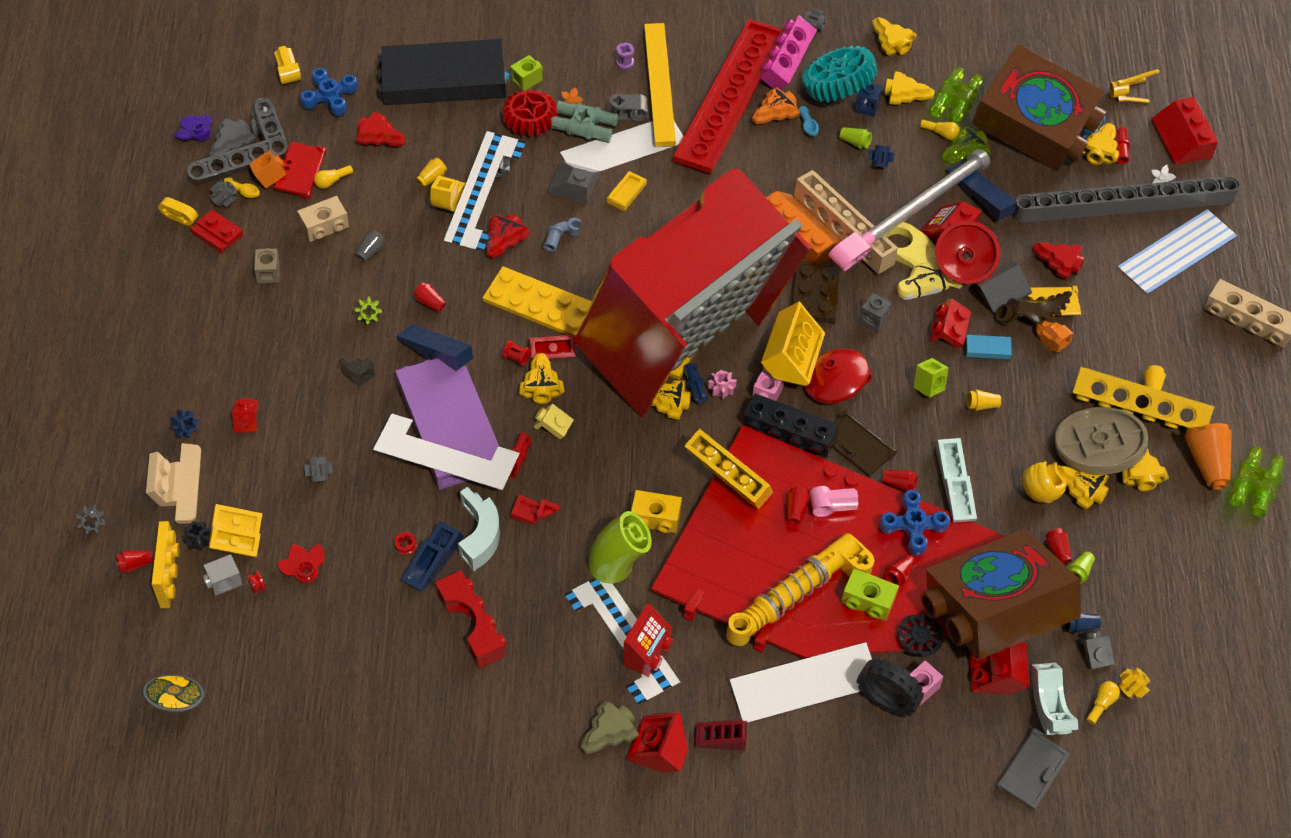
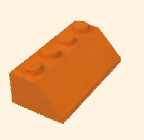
[766,191,842,265]

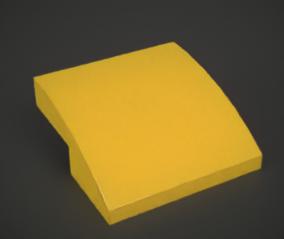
[209,504,263,558]

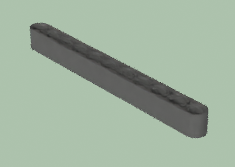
[1013,176,1240,223]

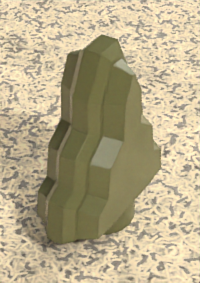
[581,701,639,754]

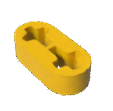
[158,197,198,226]

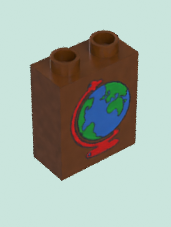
[971,44,1107,171]
[921,529,1081,660]

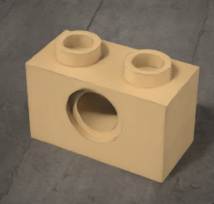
[297,196,349,242]

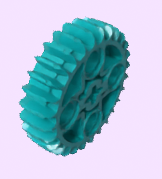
[802,46,878,102]

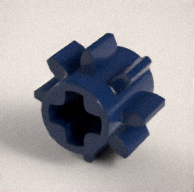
[868,145,895,167]
[169,410,199,438]

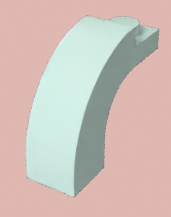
[458,487,500,571]
[1031,663,1078,735]

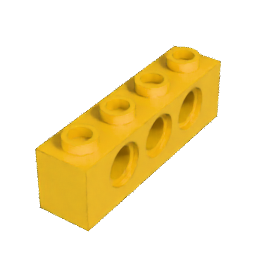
[685,428,773,510]

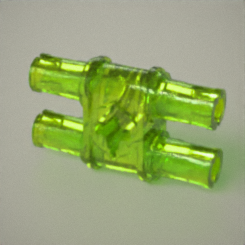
[931,67,984,124]
[1230,446,1286,517]

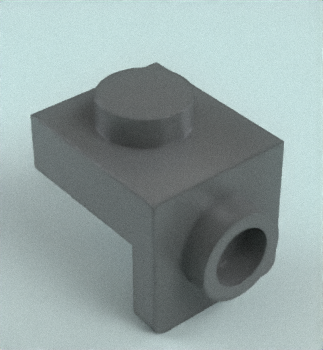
[1079,631,1115,669]

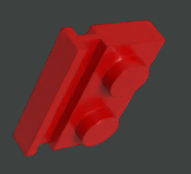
[190,209,244,254]

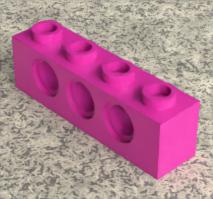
[760,15,817,90]

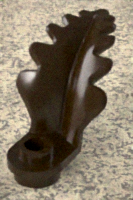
[996,291,1072,326]

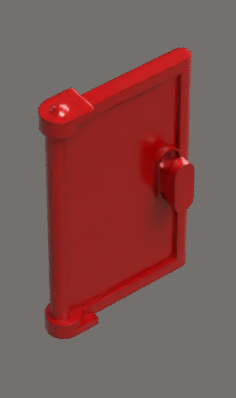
[274,142,327,199]

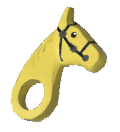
[885,222,962,300]

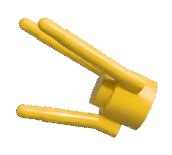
[1109,69,1159,103]

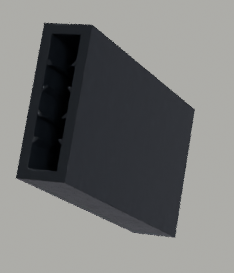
[378,39,506,105]

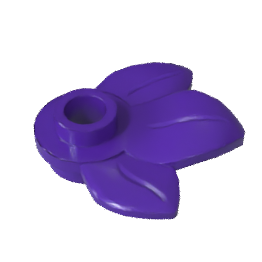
[174,114,212,141]

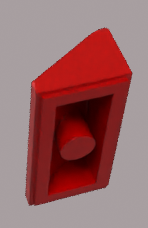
[530,335,576,360]

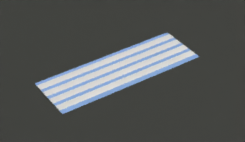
[1118,209,1237,294]

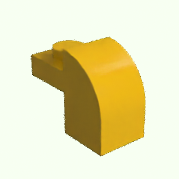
[430,176,465,212]

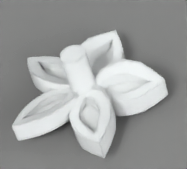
[1152,165,1176,183]

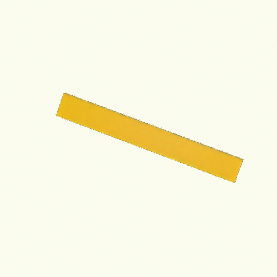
[644,23,676,147]

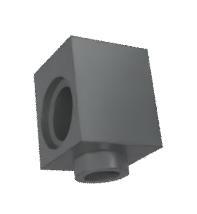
[859,293,892,333]

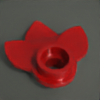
[278,544,325,583]

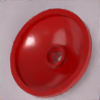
[935,221,1001,285]
[804,348,869,404]

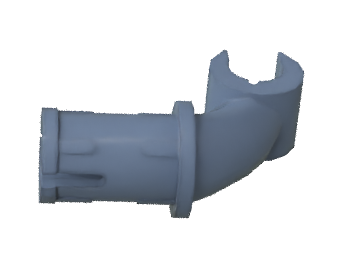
[543,218,582,252]

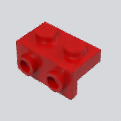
[930,298,971,348]

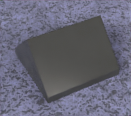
[974,260,1032,315]

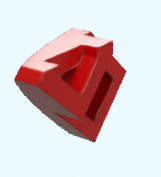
[510,495,561,525]

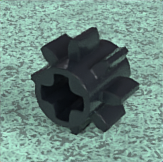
[182,521,211,551]

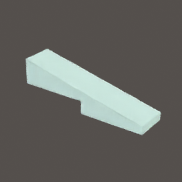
[935,438,977,522]

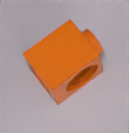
[249,150,286,188]

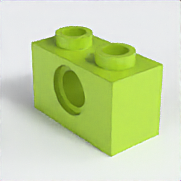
[841,568,899,620]

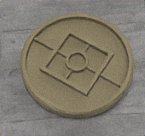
[1055,407,1148,475]

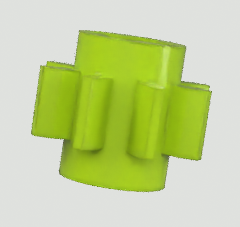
[354,296,382,324]

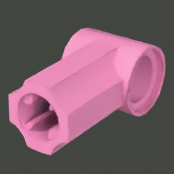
[809,486,858,517]

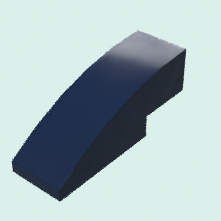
[401,521,464,592]

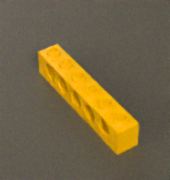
[1073,367,1214,432]

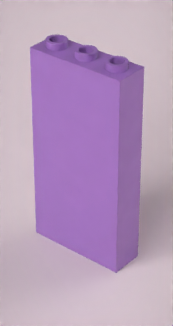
[396,358,499,490]

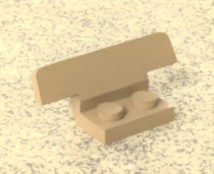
[146,443,201,524]

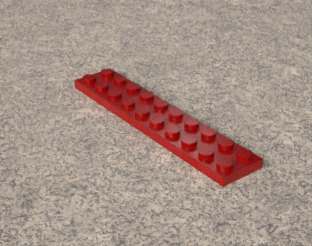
[673,19,784,174]

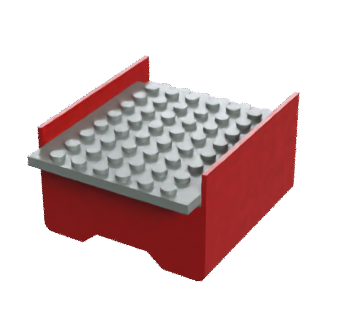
[575,169,812,418]

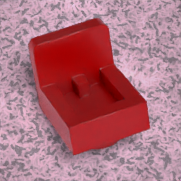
[232,398,259,433]

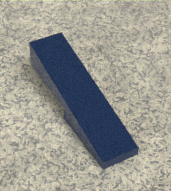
[946,161,1017,221]
[396,324,473,370]

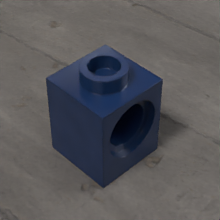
[855,83,882,117]

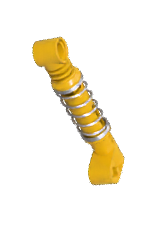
[726,533,874,646]

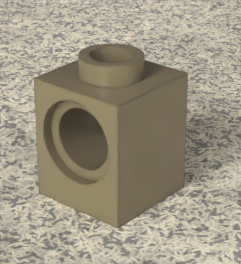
[254,248,280,283]

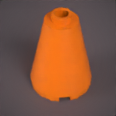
[1185,423,1232,490]

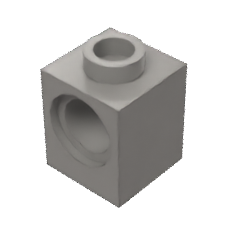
[203,554,243,596]

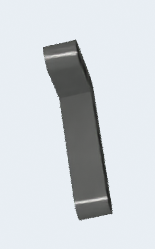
[187,98,288,185]

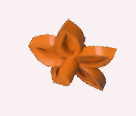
[561,87,584,104]

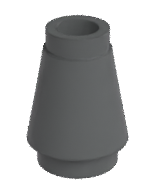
[355,230,385,262]

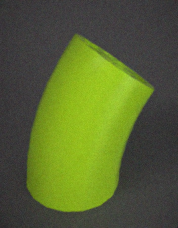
[588,511,652,584]

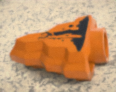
[752,87,800,124]

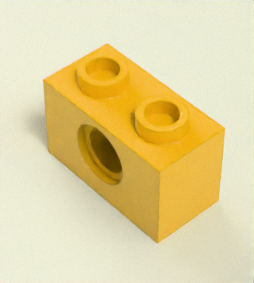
[631,490,682,533]

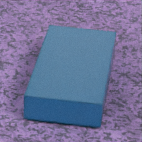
[966,335,1012,359]

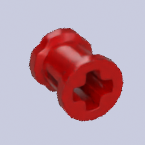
[502,340,531,367]

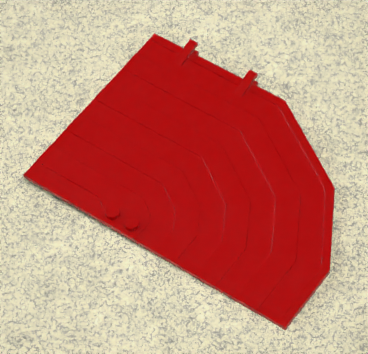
[651,425,1006,659]

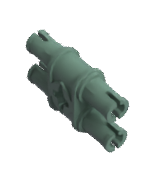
[551,100,618,142]

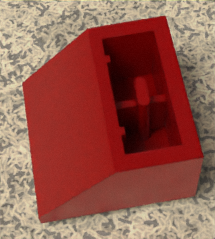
[969,642,1030,694]

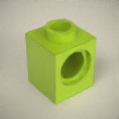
[510,55,543,91]
[913,358,948,397]

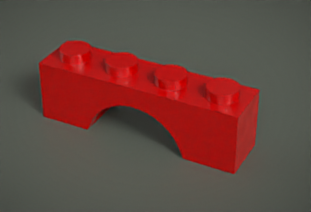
[435,570,507,669]

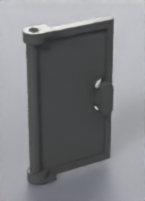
[995,728,1070,810]

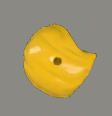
[1021,461,1067,503]

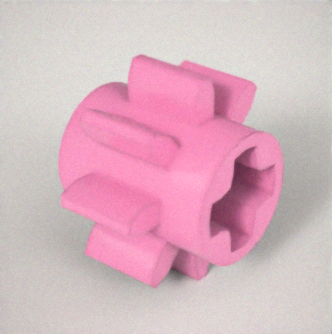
[708,370,736,399]

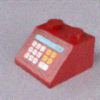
[920,201,981,243]
[623,604,674,678]

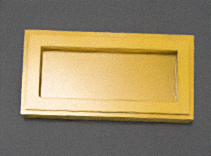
[607,171,647,211]

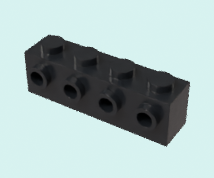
[744,393,839,457]

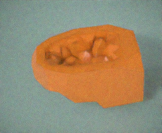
[1036,321,1074,352]

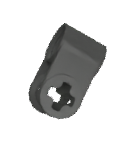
[609,94,648,122]

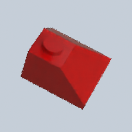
[626,712,688,773]

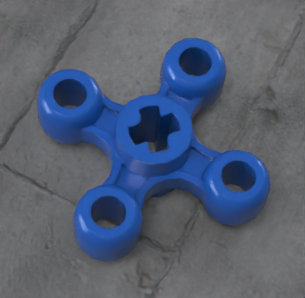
[300,68,358,116]
[879,490,950,556]

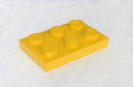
[152,521,180,608]

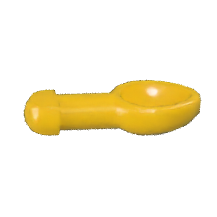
[223,178,260,198]

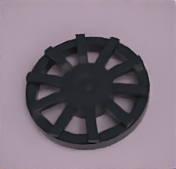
[898,614,944,657]

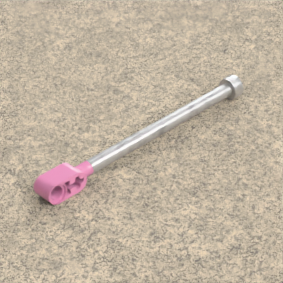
[828,149,990,271]

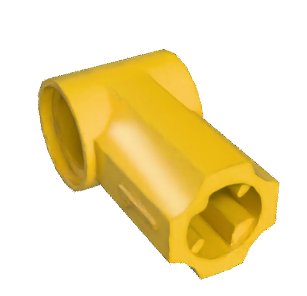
[274,46,302,85]

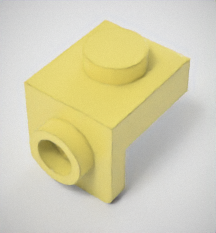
[533,404,574,439]

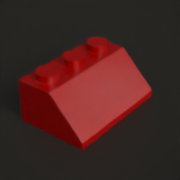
[1151,97,1218,165]

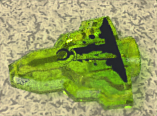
[942,126,991,163]

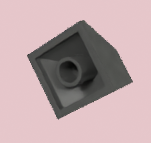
[547,161,601,204]

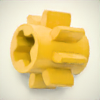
[1119,668,1150,698]

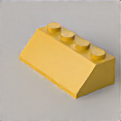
[761,301,825,386]

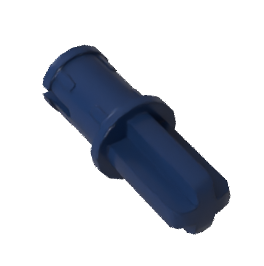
[683,363,707,404]

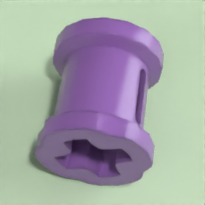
[616,43,634,70]

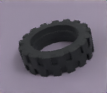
[856,658,924,717]

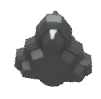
[209,119,256,157]

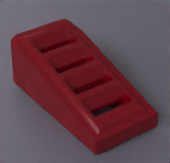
[695,720,747,751]

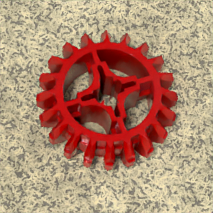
[502,88,558,138]

